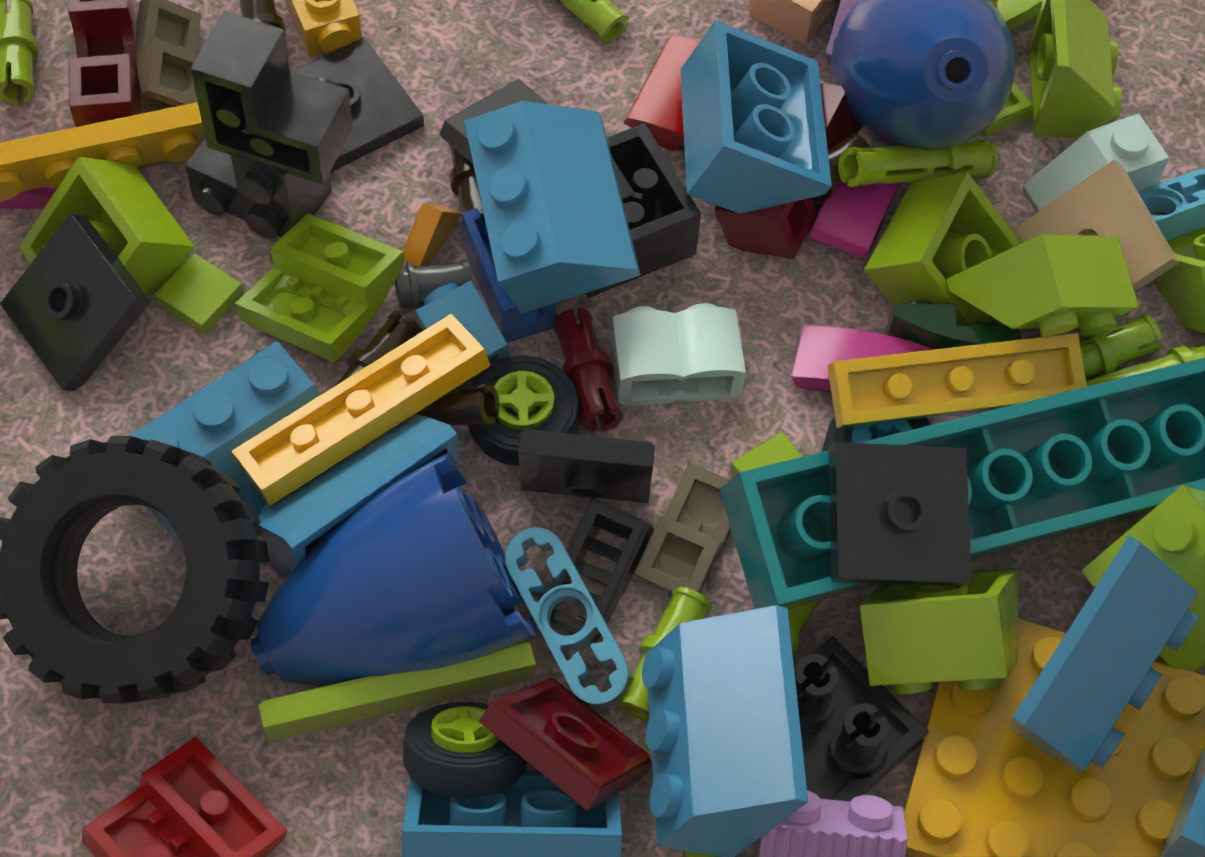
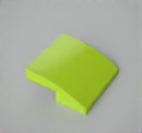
[235,213,405,363]

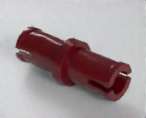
[553,308,623,432]

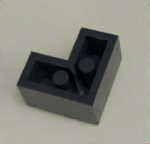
[190,11,353,185]
[586,123,701,298]
[185,139,332,239]

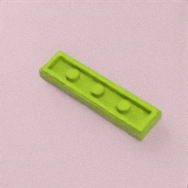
[258,641,536,742]

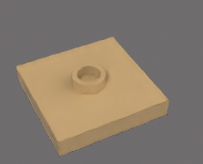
[1014,160,1179,292]

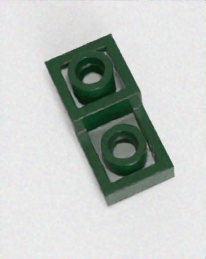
[884,300,1021,350]

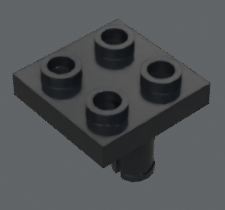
[794,636,929,802]

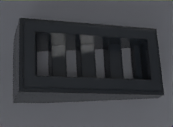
[547,498,654,643]

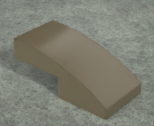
[136,0,201,106]
[634,463,731,593]

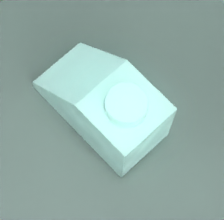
[1022,113,1169,212]

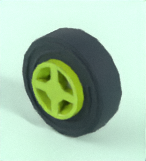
[468,355,580,466]
[403,702,527,798]

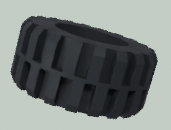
[0,436,269,704]

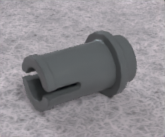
[395,260,472,310]

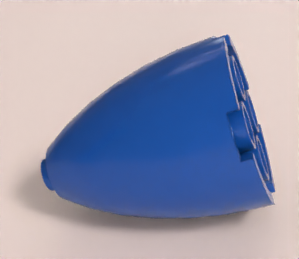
[831,0,1016,150]
[251,453,536,687]

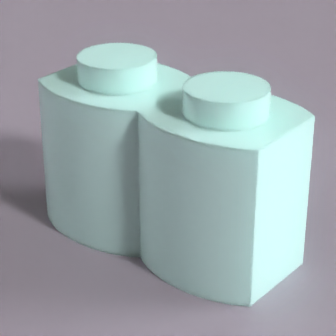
[610,303,746,406]

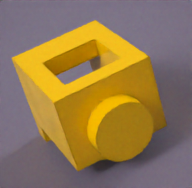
[286,0,362,57]

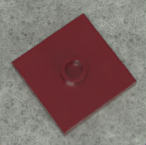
[479,678,652,811]

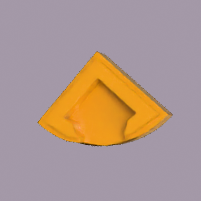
[402,203,462,267]

